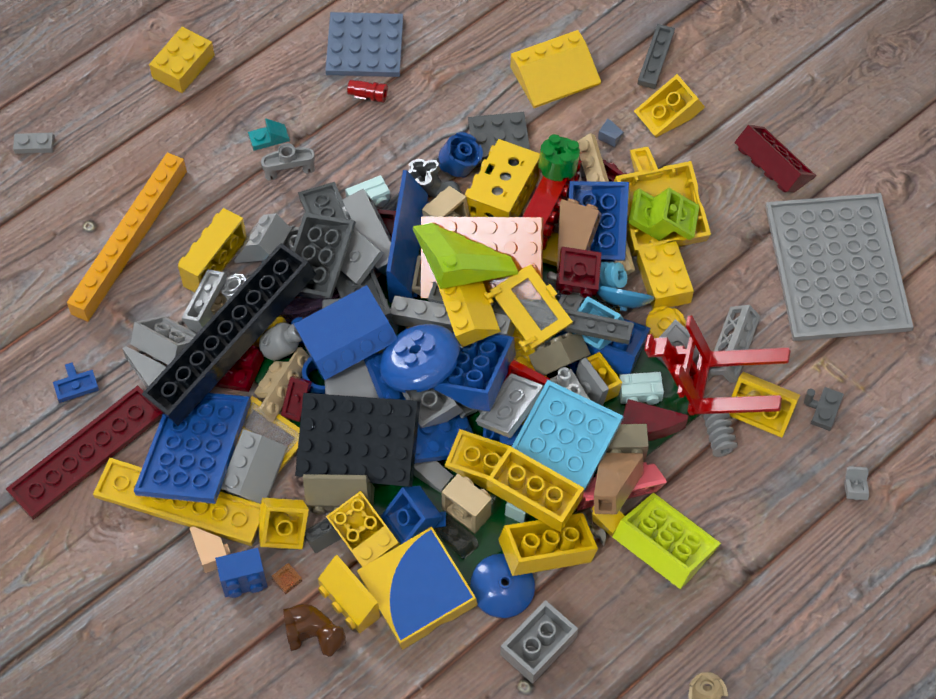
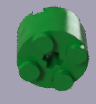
[538,134,580,181]

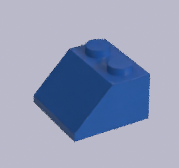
[381,486,442,544]

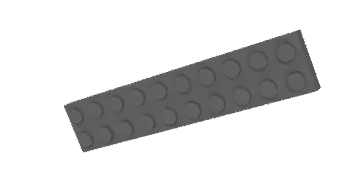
[298,182,392,320]

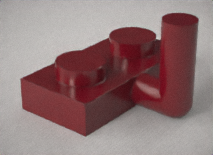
[281,375,312,422]

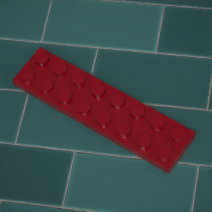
[6,385,163,520]

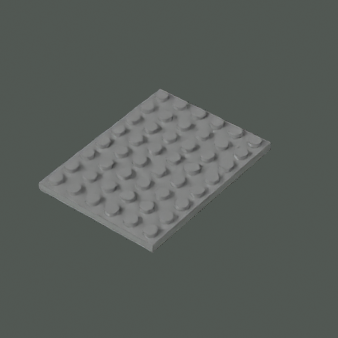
[765,193,913,341]

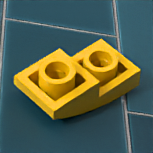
[543,232,559,267]

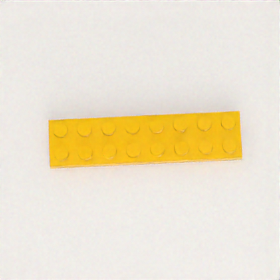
[93,458,261,546]

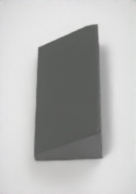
[304,518,342,553]

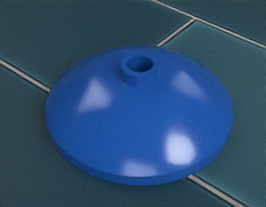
[470,554,535,618]

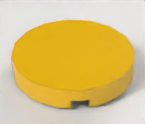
[646,306,686,338]

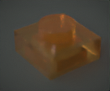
[271,563,302,594]

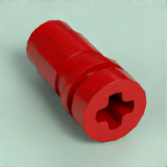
[347,80,388,103]

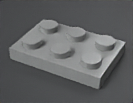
[476,373,544,438]

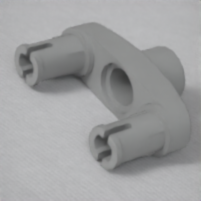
[261,143,315,180]

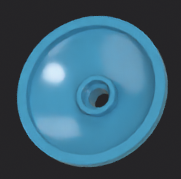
[597,286,654,312]

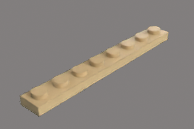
[577,133,635,275]

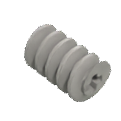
[703,413,738,457]

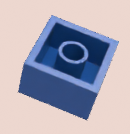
[215,548,268,598]

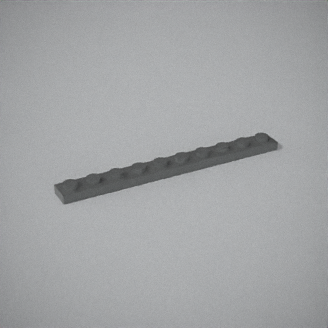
[428,282,634,345]

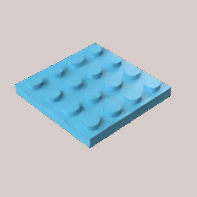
[512,380,624,492]

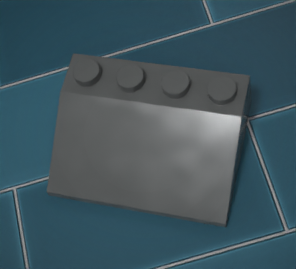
[292,213,356,298]

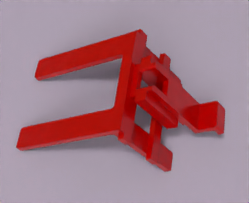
[644,315,791,415]

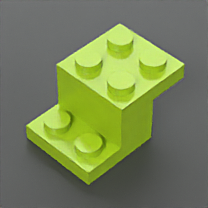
[628,188,700,241]

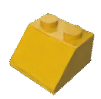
[259,498,309,549]

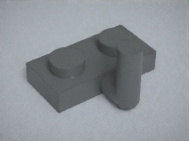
[804,387,844,431]

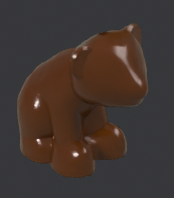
[283,604,346,657]

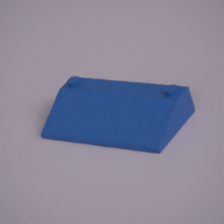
[386,170,430,303]

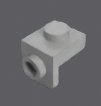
[844,466,869,500]

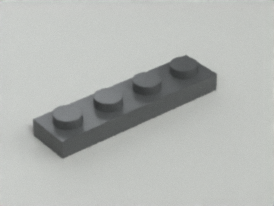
[637,24,675,89]

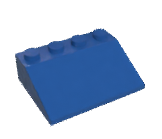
[569,181,629,262]
[293,285,397,380]
[556,304,651,375]
[432,331,516,412]

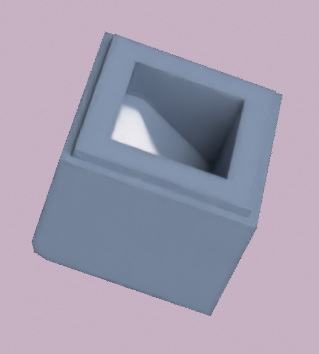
[598,119,624,147]

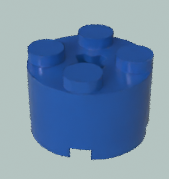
[439,132,483,178]

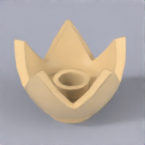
[689,672,728,699]

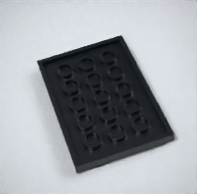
[295,393,421,487]

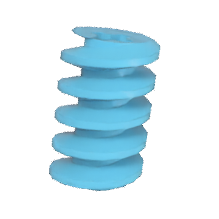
[599,262,628,288]

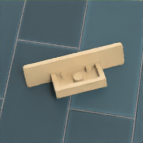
[254,347,309,422]

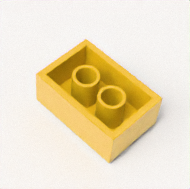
[149,27,215,93]
[636,241,694,309]

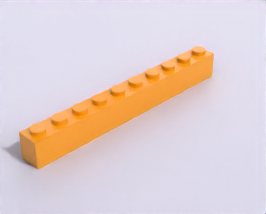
[67,152,187,322]

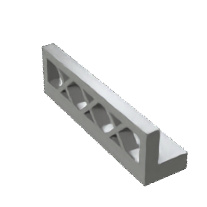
[708,305,760,383]

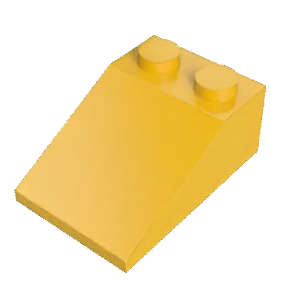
[634,74,705,137]
[445,429,512,489]

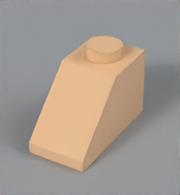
[189,526,231,573]

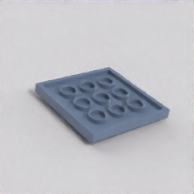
[326,12,403,77]

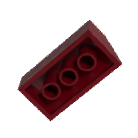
[734,125,817,193]

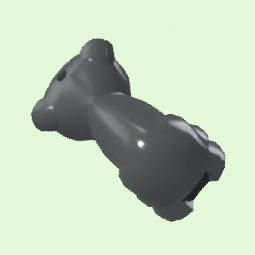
[408,159,462,198]

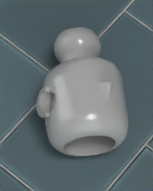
[259,322,302,361]

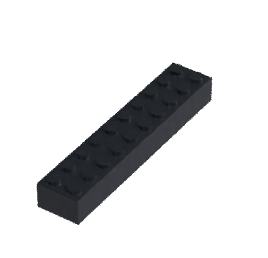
[142,243,316,426]

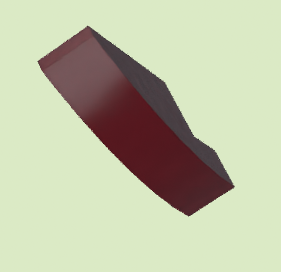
[621,399,689,441]

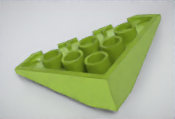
[413,223,518,289]

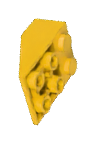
[326,491,400,567]

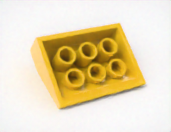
[510,30,601,108]

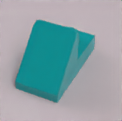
[248,118,290,151]

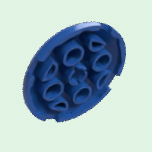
[380,324,460,393]

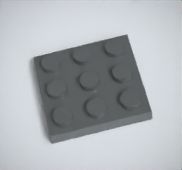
[468,112,530,168]

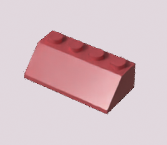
[576,462,667,511]

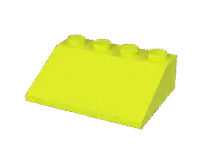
[612,493,721,589]

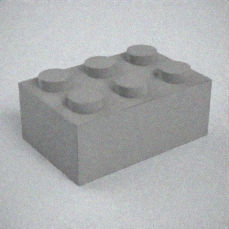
[500,600,578,684]

